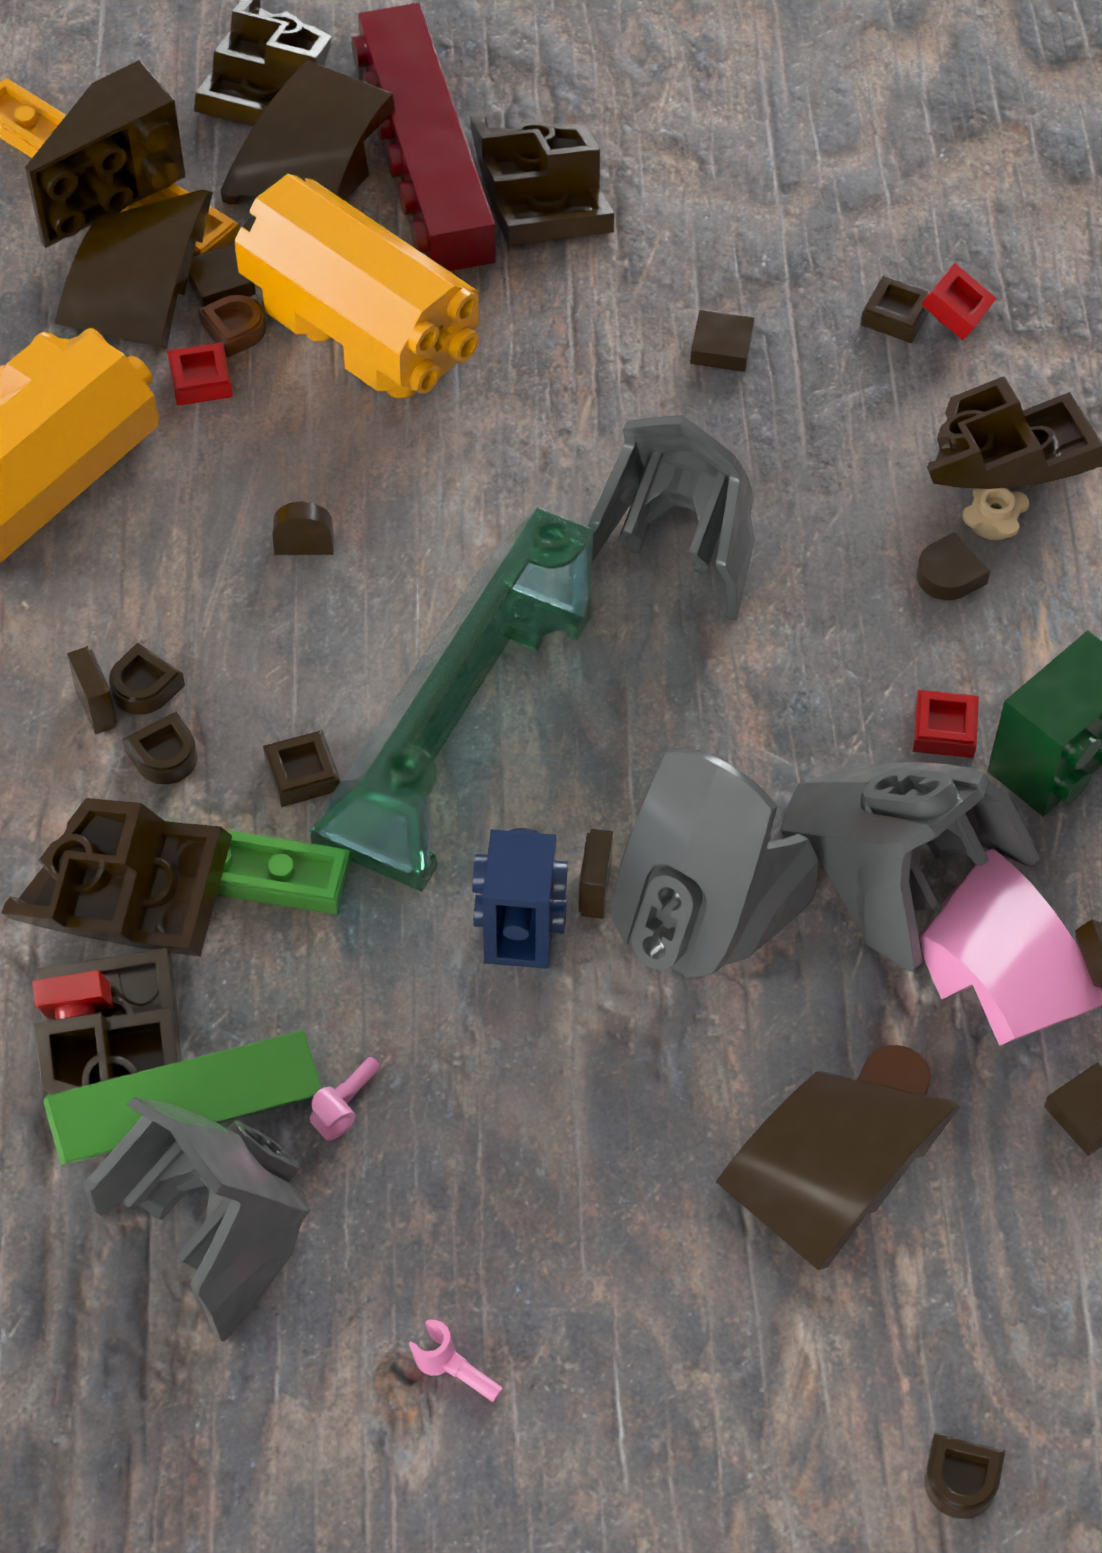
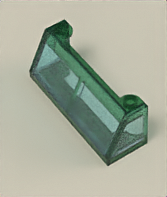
[309,507,593,892]

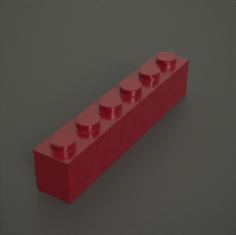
[351,3,496,271]

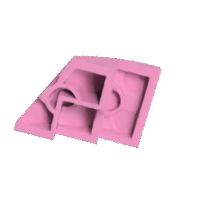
[919,848,1102,1046]

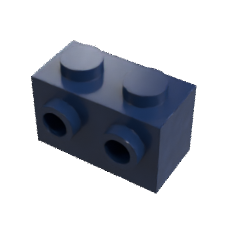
[472,828,568,969]

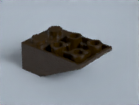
[25,60,186,248]

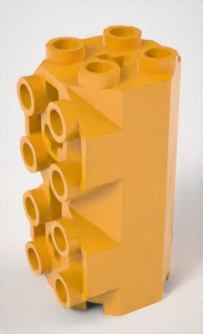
[235,174,480,398]
[0,328,159,563]

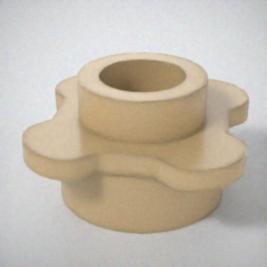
[962,488,1029,540]

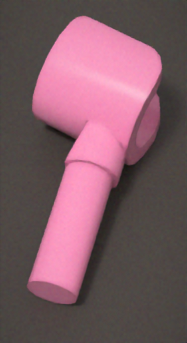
[310,1057,380,1141]
[409,1320,503,1403]

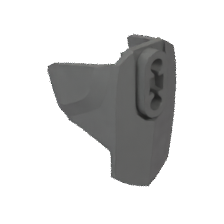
[573,415,755,621]
[612,748,819,978]
[781,762,1040,972]
[82,1097,310,1341]

